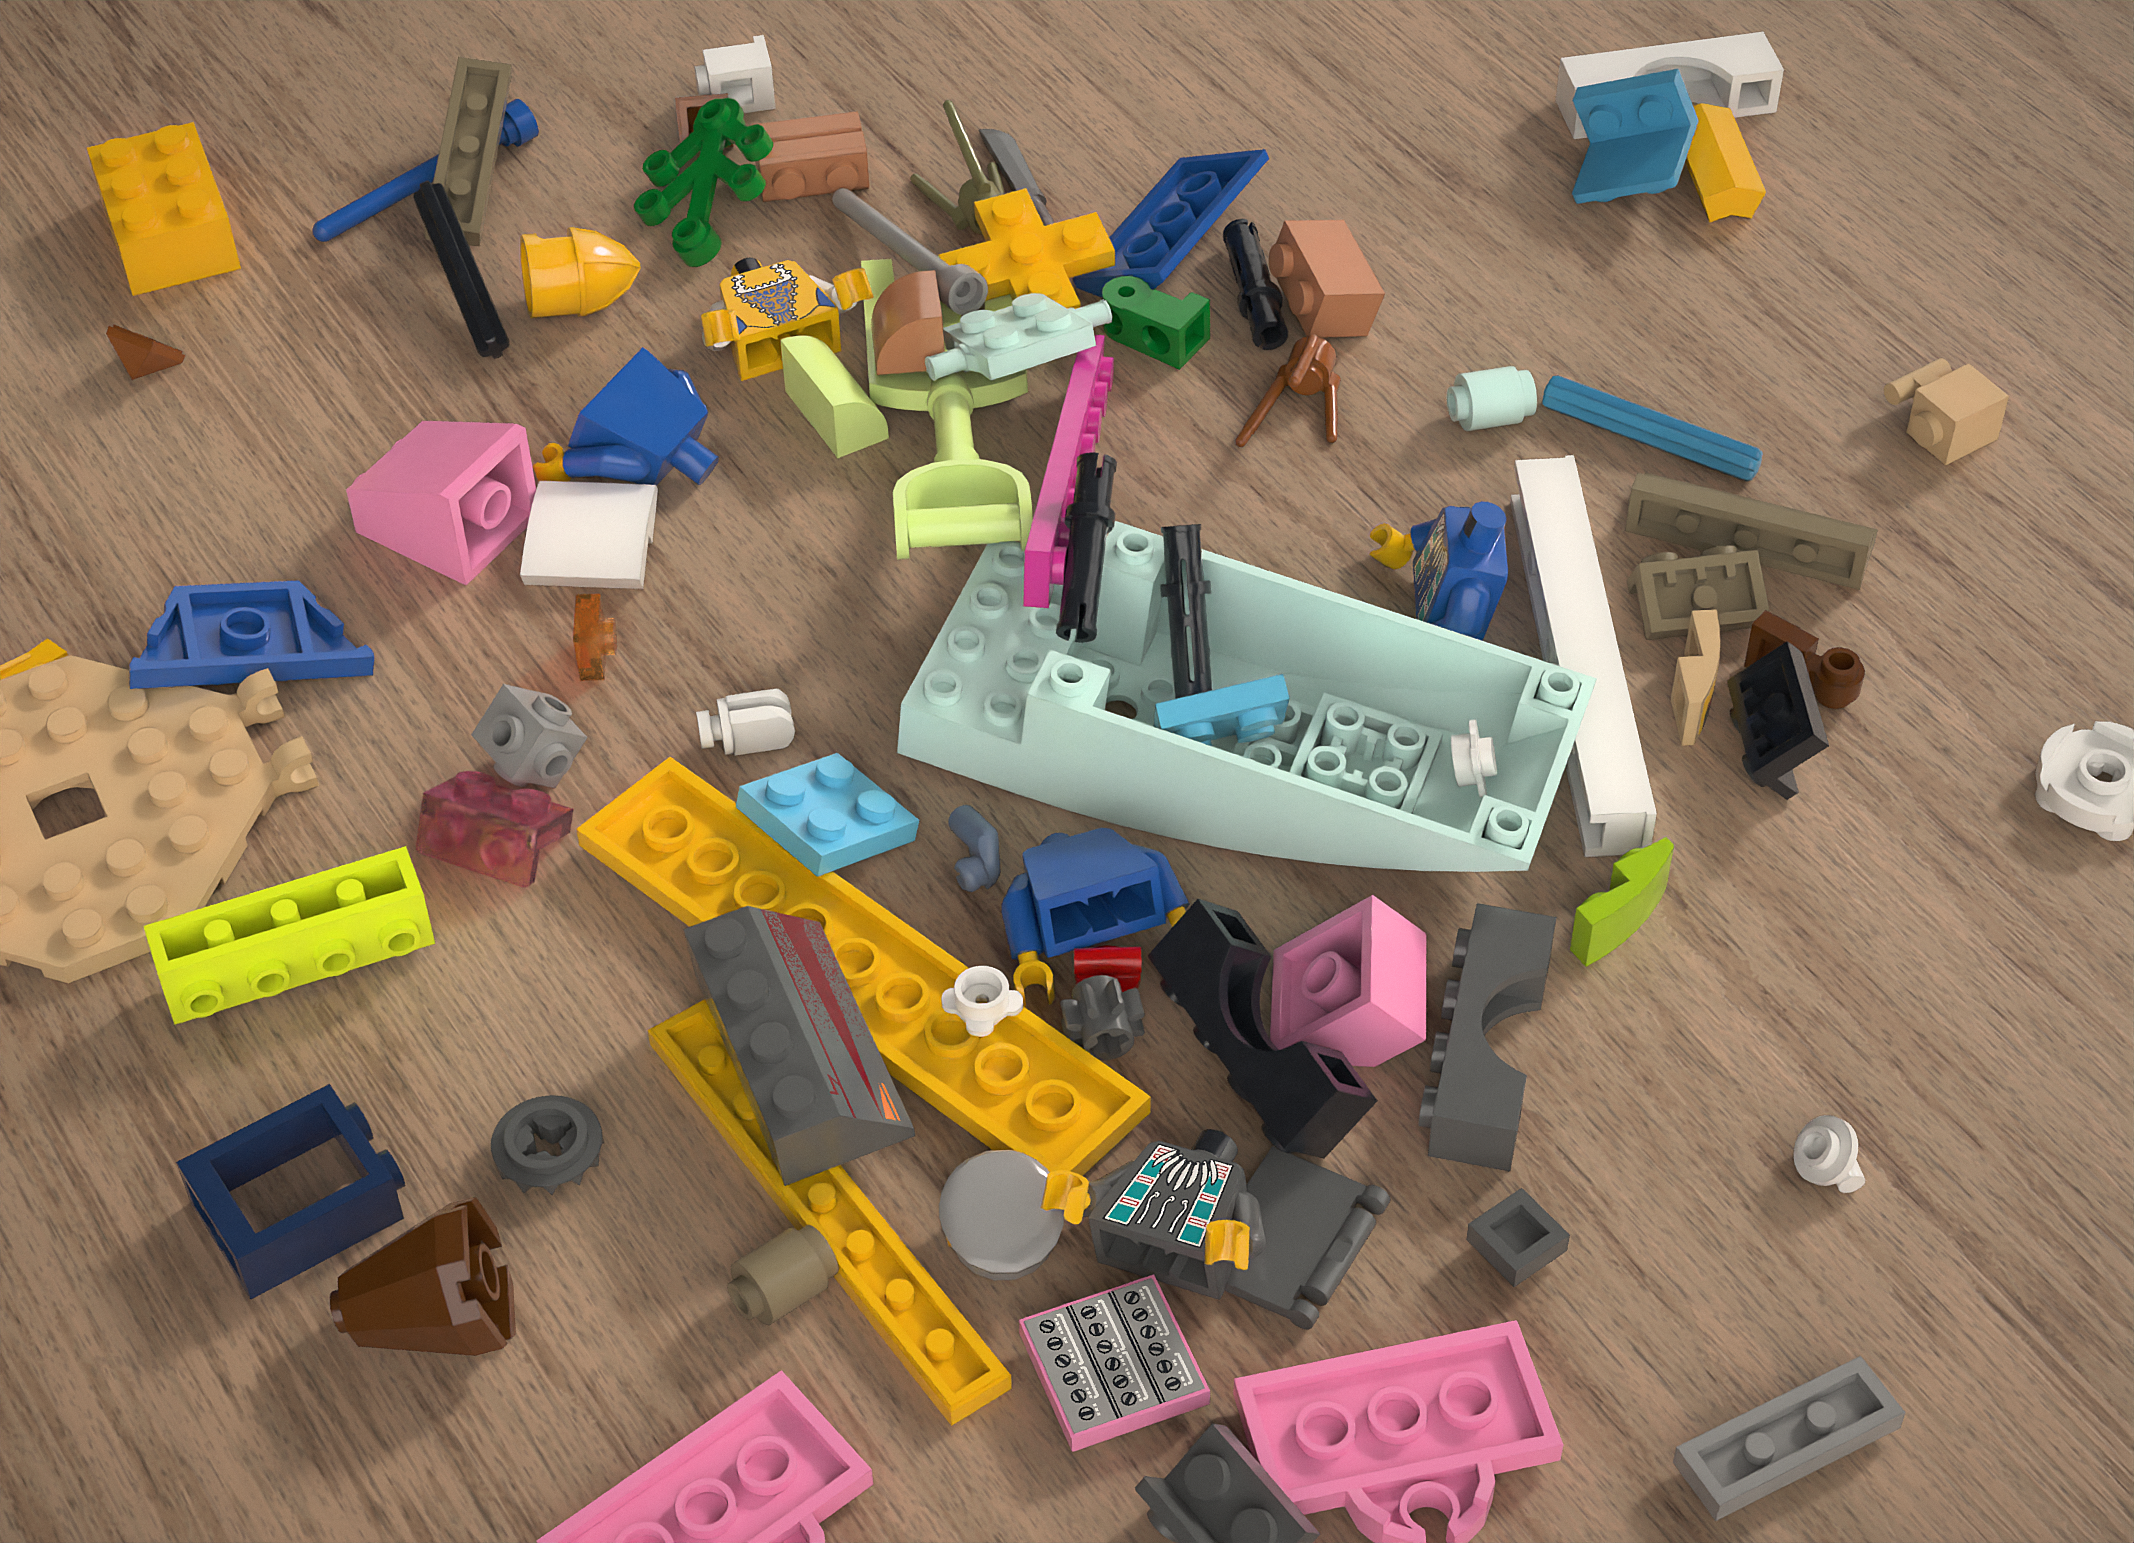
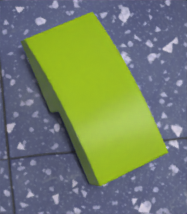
[1570,837,1674,967]

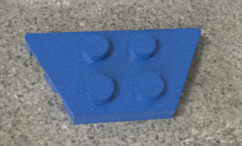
[129,580,374,689]

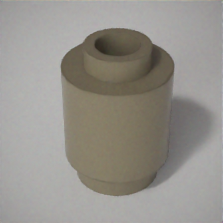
[727,1225,839,1325]

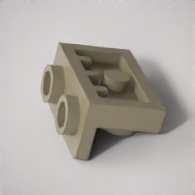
[1627,545,1770,640]

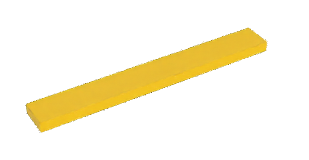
[647,999,1012,1426]

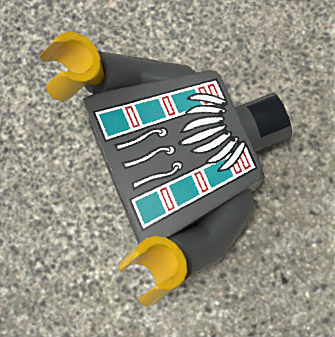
[1041,1129,1266,1300]

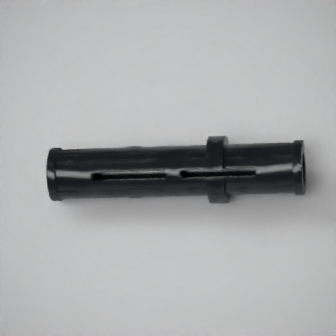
[1223,219,1288,350]
[1056,452,1117,643]
[1160,524,1212,699]

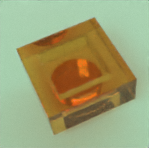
[573,593,617,681]

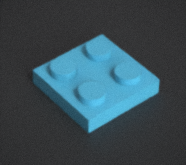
[1153,674,1290,747]
[736,753,919,877]

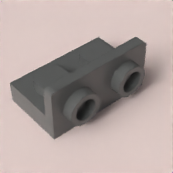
[1135,1424,1320,1543]

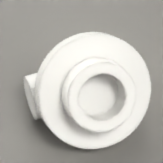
[1794,1115,1865,1193]

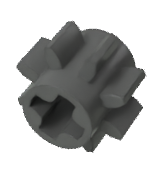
[1060,975,1145,1060]

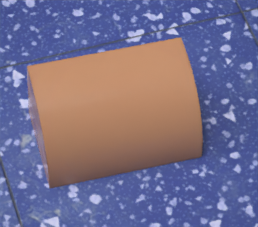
[871,270,945,375]

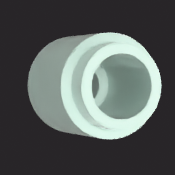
[1446,366,1537,431]

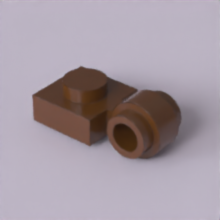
[1744,610,1865,709]

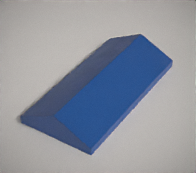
[1072,149,1269,297]

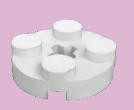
[2035,721,2134,841]

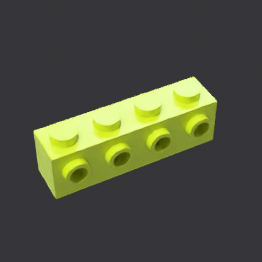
[143,846,435,1025]

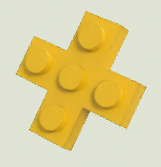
[938,188,1115,309]

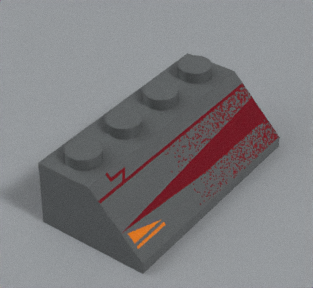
[683,906,916,1186]

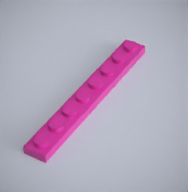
[1023,335,1114,608]

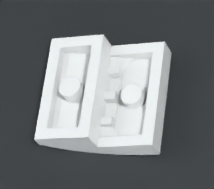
[520,481,658,589]

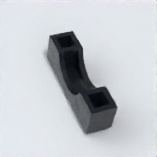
[1147,899,1378,1159]

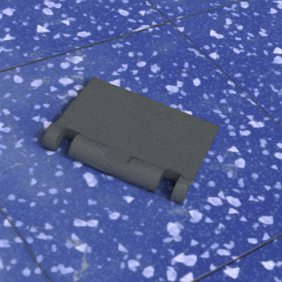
[1225,1146,1391,1330]

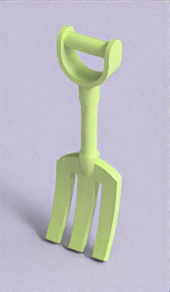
[861,256,1033,560]

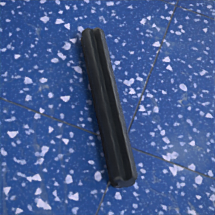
[413,181,510,359]

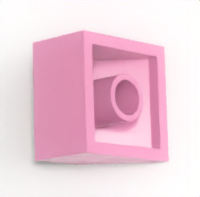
[1270,895,1426,1067]

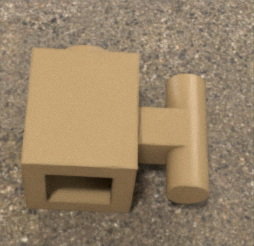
[1884,358,2009,465]

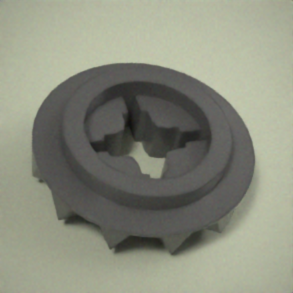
[491,1095,604,1195]

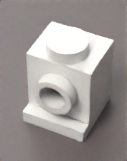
[694,35,775,113]

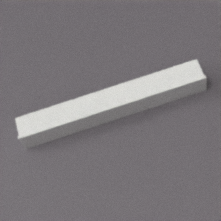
[1510,455,1657,857]

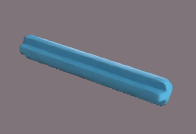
[1542,375,1763,481]

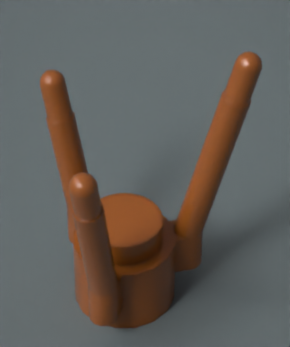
[1235,334,1341,447]

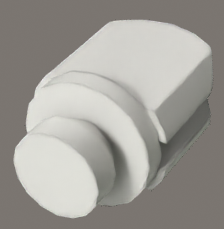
[696,689,795,756]

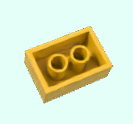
[87,122,241,296]

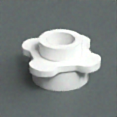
[1451,719,1497,797]
[941,966,1023,1037]

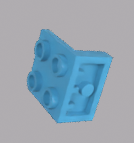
[1572,69,1699,204]

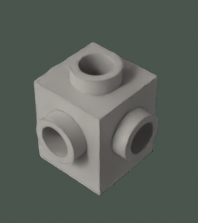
[471,684,588,788]

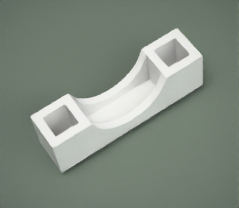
[1556,32,1784,139]

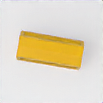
[1685,103,1766,223]

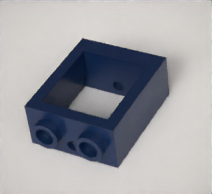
[176,1084,405,1299]

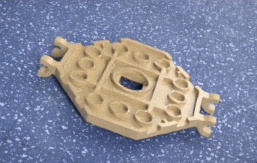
[0,655,319,983]

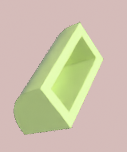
[780,336,889,458]

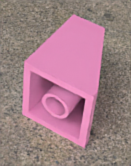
[346,421,536,585]

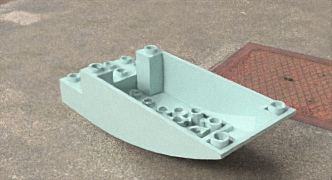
[897,521,1597,872]

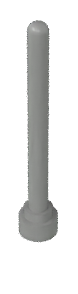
[832,188,988,315]

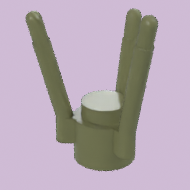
[910,100,1005,235]

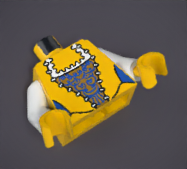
[701,257,874,381]

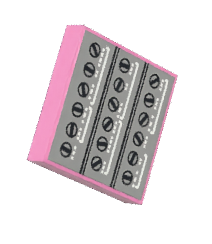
[1019,1274,1210,1452]

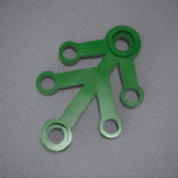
[634,98,774,267]

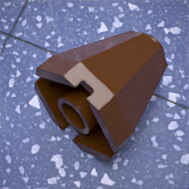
[330,1197,516,1356]

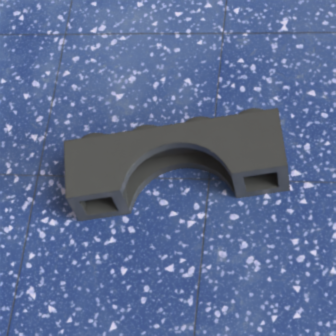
[1418,903,1557,1171]

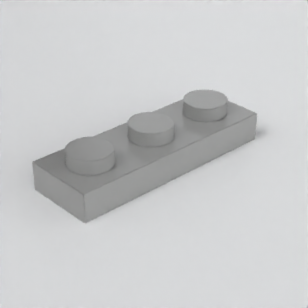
[1673,1356,1906,1521]

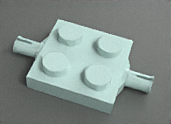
[925,293,1112,381]

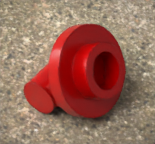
[1074,945,1142,992]

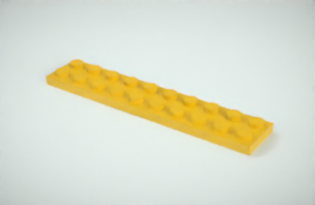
[576,757,1151,1176]

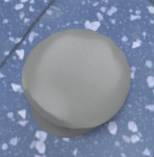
[939,1150,1064,1281]

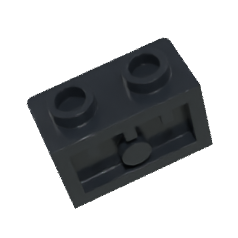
[1727,641,1829,800]

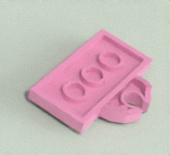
[1233,1320,1563,1543]
[536,1370,873,1543]

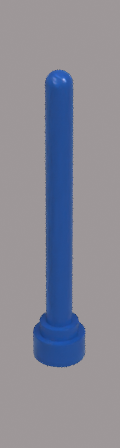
[312,99,539,242]

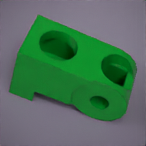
[1102,276,1210,370]

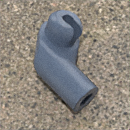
[948,805,1001,892]

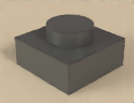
[1466,1188,1570,1287]

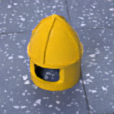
[520,227,641,318]

